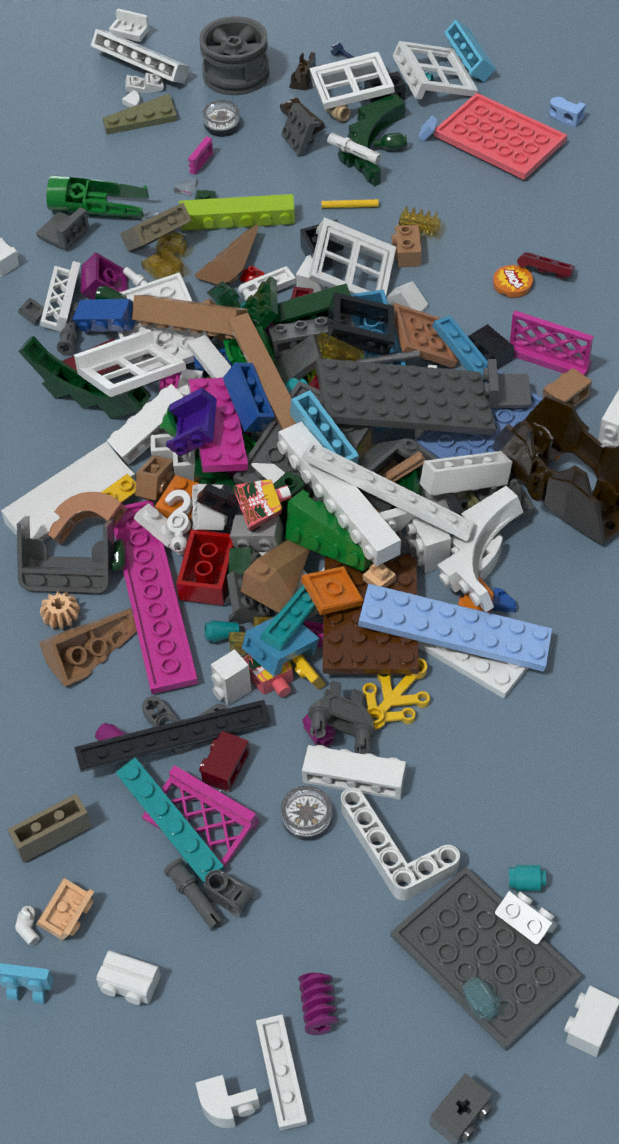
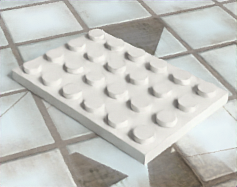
[118,272,210,372]

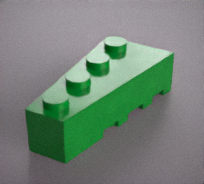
[285,490,373,571]

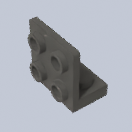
[36,207,90,250]

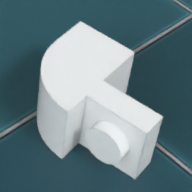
[196,1075,260,1128]

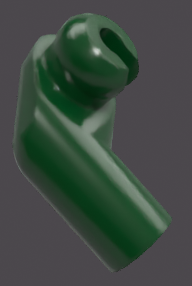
[110,539,126,572]

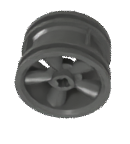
[199,16,270,95]

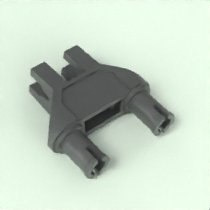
[308,680,375,754]

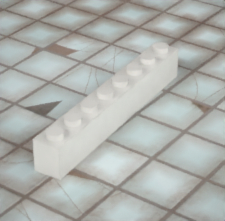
[277,421,401,566]

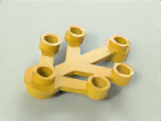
[363,658,430,730]

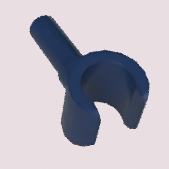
[331,42,354,59]

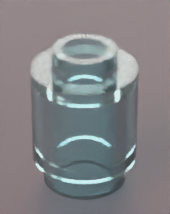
[462,977,501,1020]

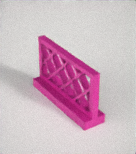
[510,311,594,376]
[142,765,260,868]

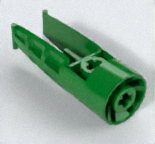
[46,175,149,221]

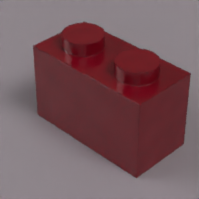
[199,731,250,793]

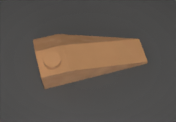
[39,608,137,686]

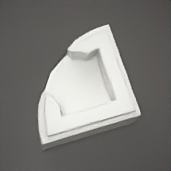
[122,90,140,108]

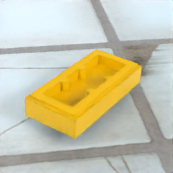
[292,654,325,690]

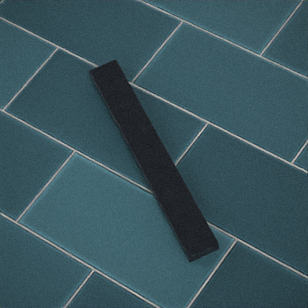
[74,700,271,773]

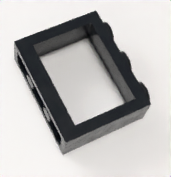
[327,292,394,355]

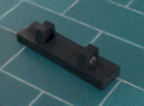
[196,483,287,530]

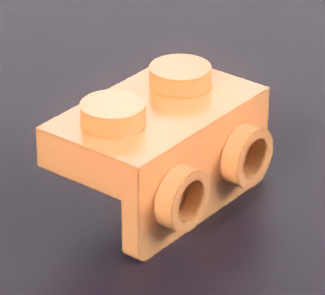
[36,878,94,941]

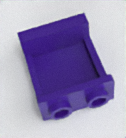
[166,387,217,457]

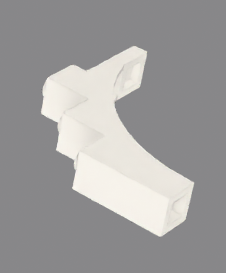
[438,486,523,612]

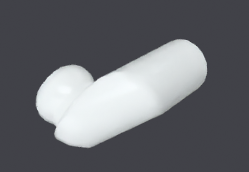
[15,906,40,946]

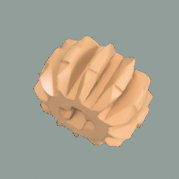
[40,590,80,631]

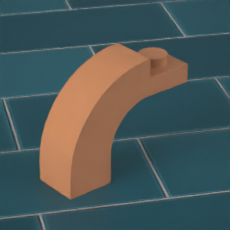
[47,492,128,546]

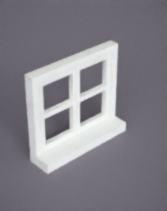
[393,41,478,99]
[309,52,395,110]
[308,217,396,295]
[74,329,186,397]

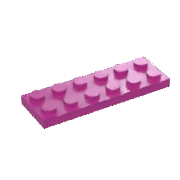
[188,377,248,472]

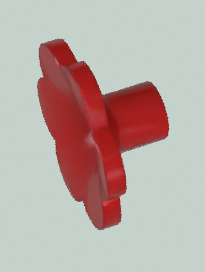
[240,266,265,283]

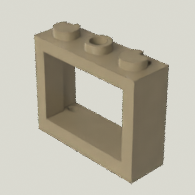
[120,203,192,251]

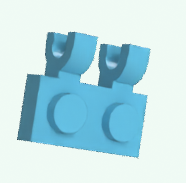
[0,963,53,1004]

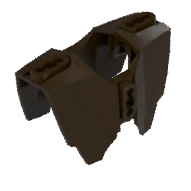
[492,395,619,545]

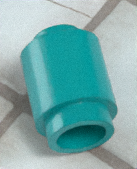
[509,865,546,892]

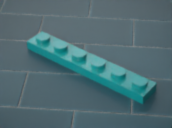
[115,758,225,884]

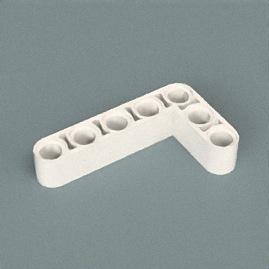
[341,788,460,901]

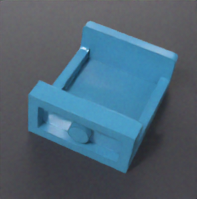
[242,616,319,677]

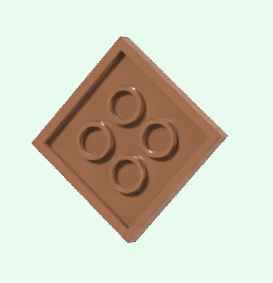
[392,303,458,368]

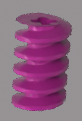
[298,972,338,1035]

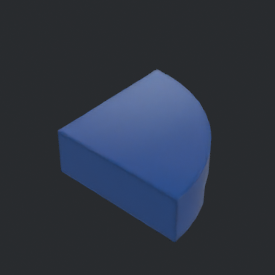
[492,587,516,613]

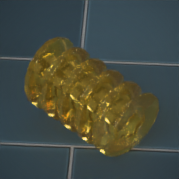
[398,206,441,237]

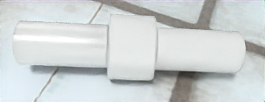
[123,267,148,286]

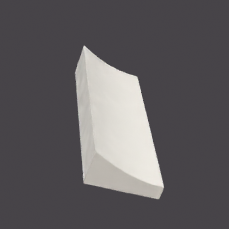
[1,441,136,541]

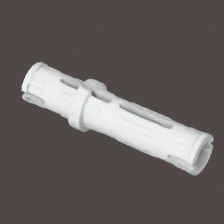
[327,132,381,165]

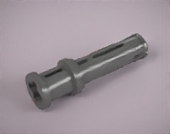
[57,303,78,355]
[164,858,224,931]

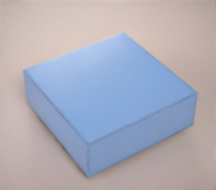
[418,116,437,141]

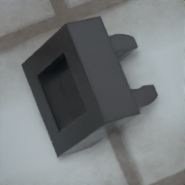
[447,495,469,516]

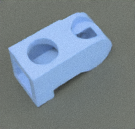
[549,97,586,127]

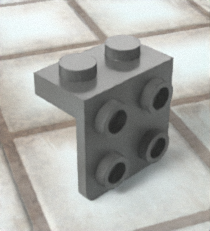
[483,359,531,408]

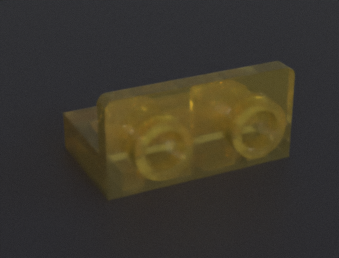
[141,243,184,280]
[317,332,364,361]

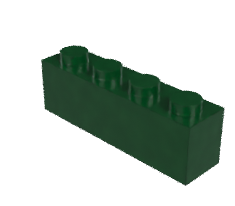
[272,283,351,326]

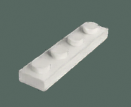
[256,1014,307,1131]

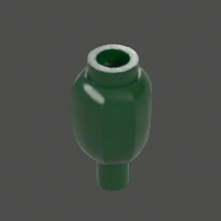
[373,133,407,152]

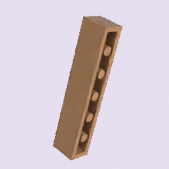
[132,295,248,339]

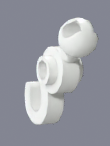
[165,490,192,553]

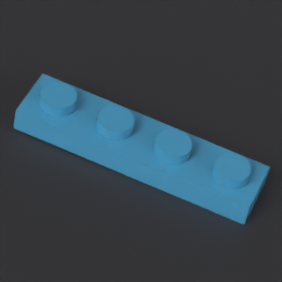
[432,315,487,383]

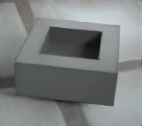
[18,297,44,324]

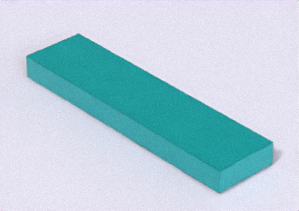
[260,585,316,651]

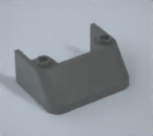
[357,439,437,512]
[17,516,115,593]

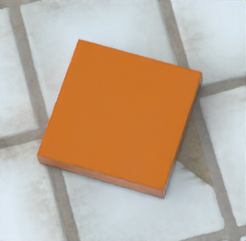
[301,566,364,615]

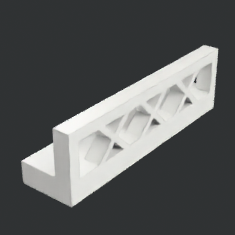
[39,261,80,332]

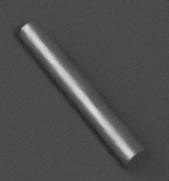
[356,350,420,364]

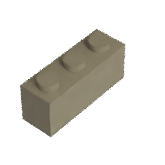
[7,794,92,863]

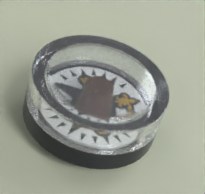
[203,100,240,135]
[281,786,332,840]

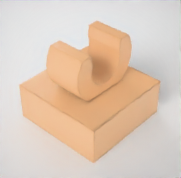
[363,564,396,588]

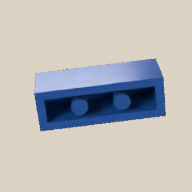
[72,299,136,332]
[223,362,275,432]

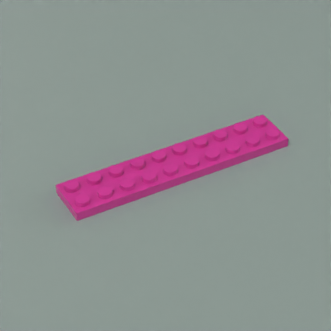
[114,500,198,694]

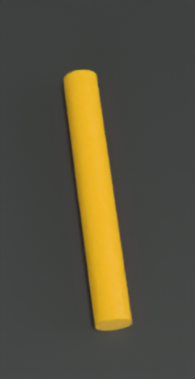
[321,199,379,209]

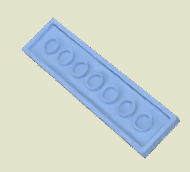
[358,584,552,672]

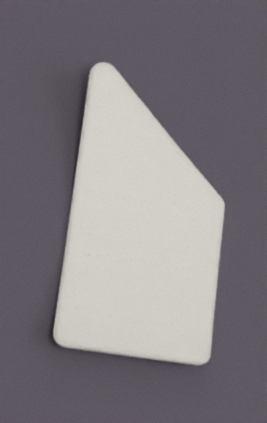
[251,463,285,484]

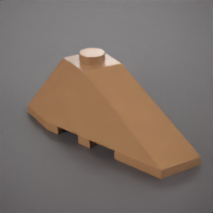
[194,224,259,286]
[241,540,310,613]

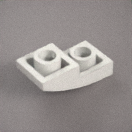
[125,73,164,93]
[479,535,502,580]

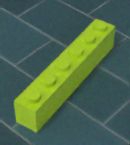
[179,194,295,231]

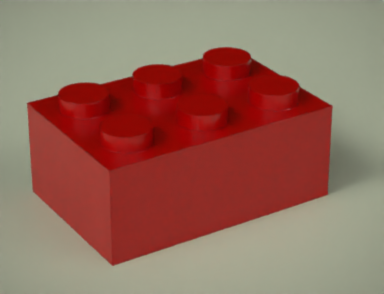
[176,529,234,605]

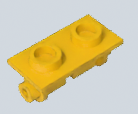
[101,474,136,503]

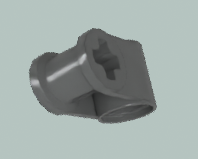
[205,870,255,917]

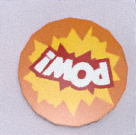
[493,265,533,298]

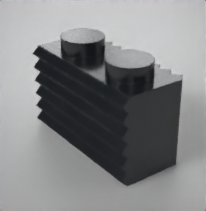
[468,324,514,369]

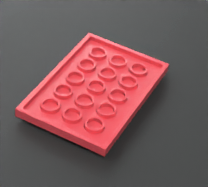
[433,93,567,180]

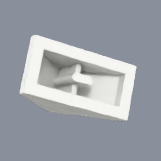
[296,255,326,292]
[386,281,429,312]

